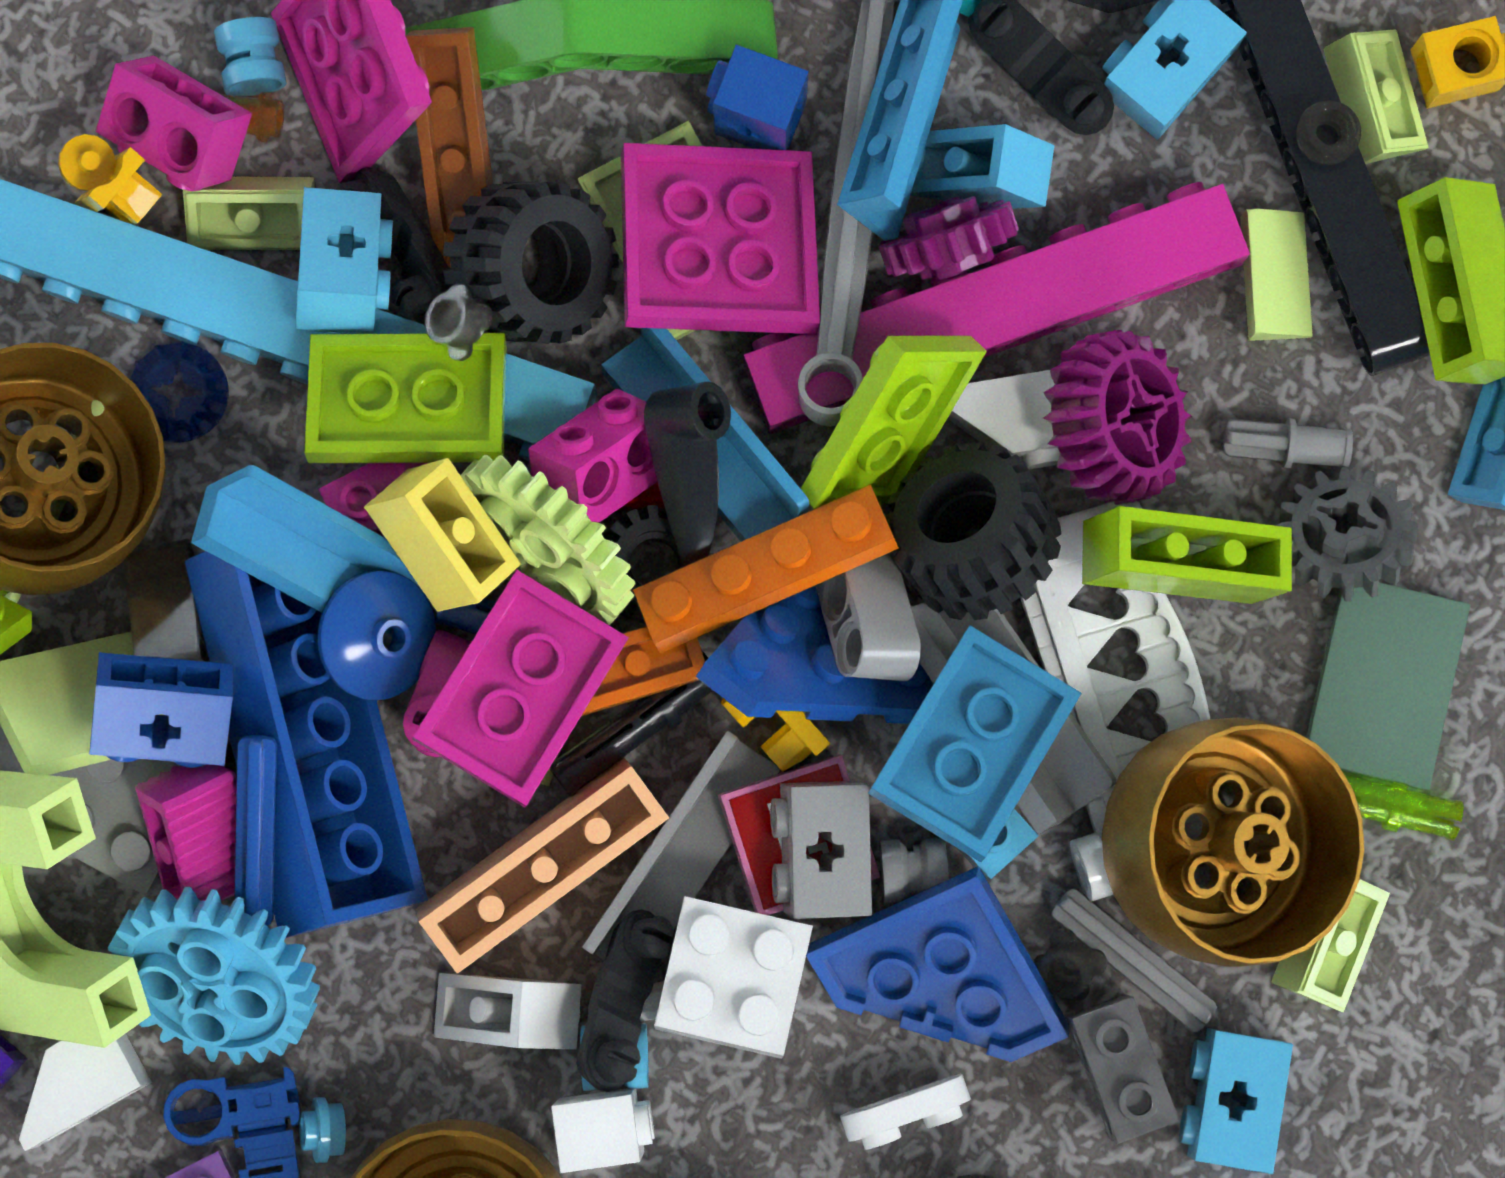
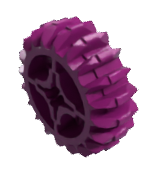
[1043,330,1193,505]

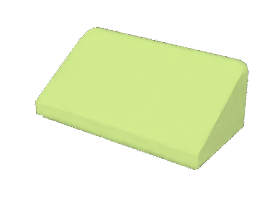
[1323,29,1429,164]
[183,177,315,250]
[1240,208,1313,341]
[1271,879,1390,1012]

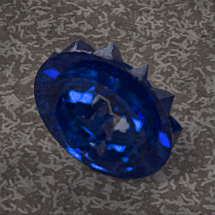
[130,341,229,443]

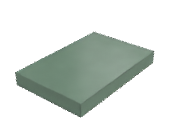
[1306,582,1471,791]

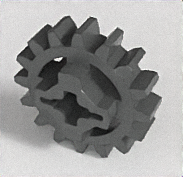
[1276,467,1418,602]

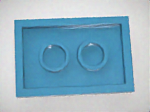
[868,625,1082,862]

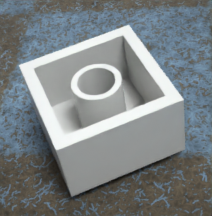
[654,896,813,1059]

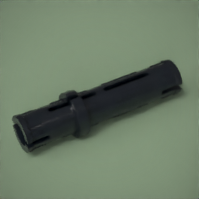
[549,651,714,797]

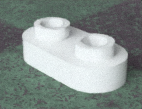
[840,1074,971,1150]

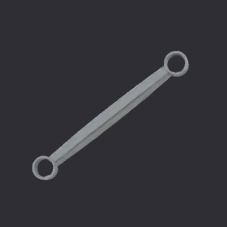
[798,0,900,426]

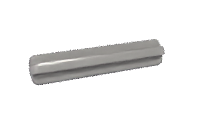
[1051,888,1217,1033]

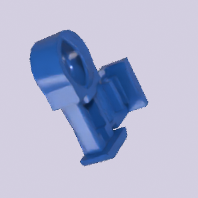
[163,1067,301,1178]

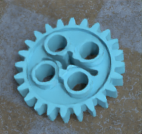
[108,887,320,1065]

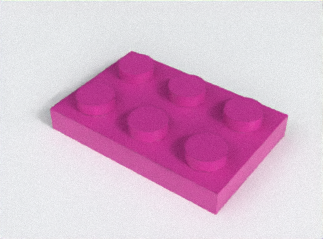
[412,569,629,808]

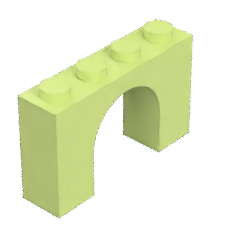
[0,770,151,1048]

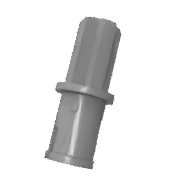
[1222,418,1353,469]

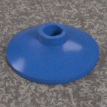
[318,571,436,700]

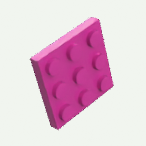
[271,0,432,183]
[621,143,820,334]

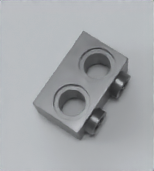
[1065,994,1179,1144]

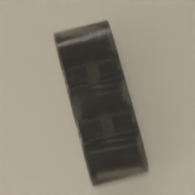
[124,538,210,662]

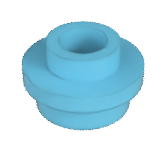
[299,1097,346,1163]

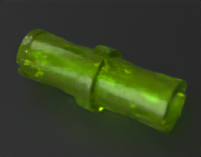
[1343,773,1464,841]

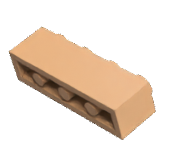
[416,758,669,974]

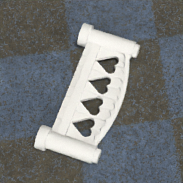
[1020,501,1231,902]

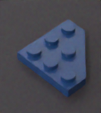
[695,586,934,724]
[806,866,1070,1062]

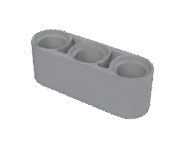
[815,553,921,681]

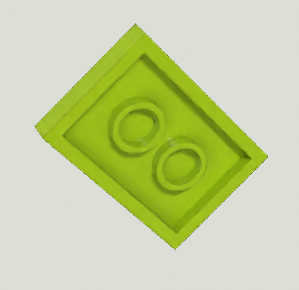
[304,333,506,463]
[801,336,987,509]

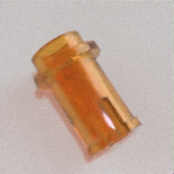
[220,92,284,142]

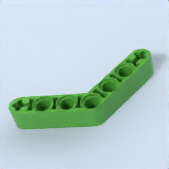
[405,0,778,91]

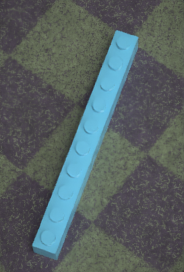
[0,179,598,461]

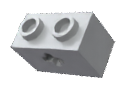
[770,781,872,919]

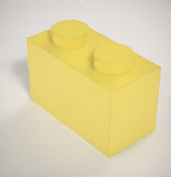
[364,458,521,612]

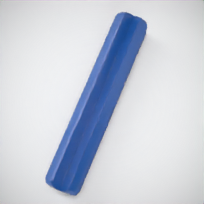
[234,734,277,926]

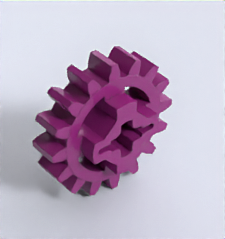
[878,196,1019,280]

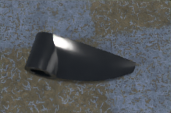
[644,382,731,567]

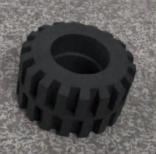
[443,181,619,344]
[885,443,1062,620]

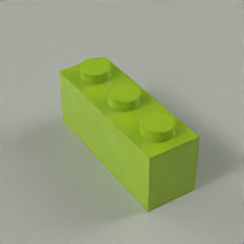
[1397,177,1505,385]
[1082,506,1292,604]

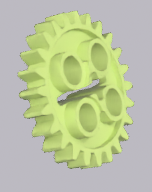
[460,455,635,625]

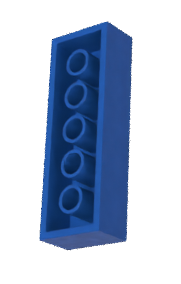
[185,551,428,938]

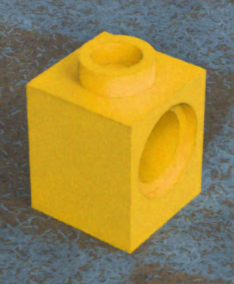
[1410,16,1505,109]

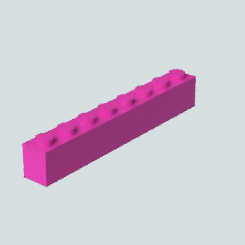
[744,182,1250,435]

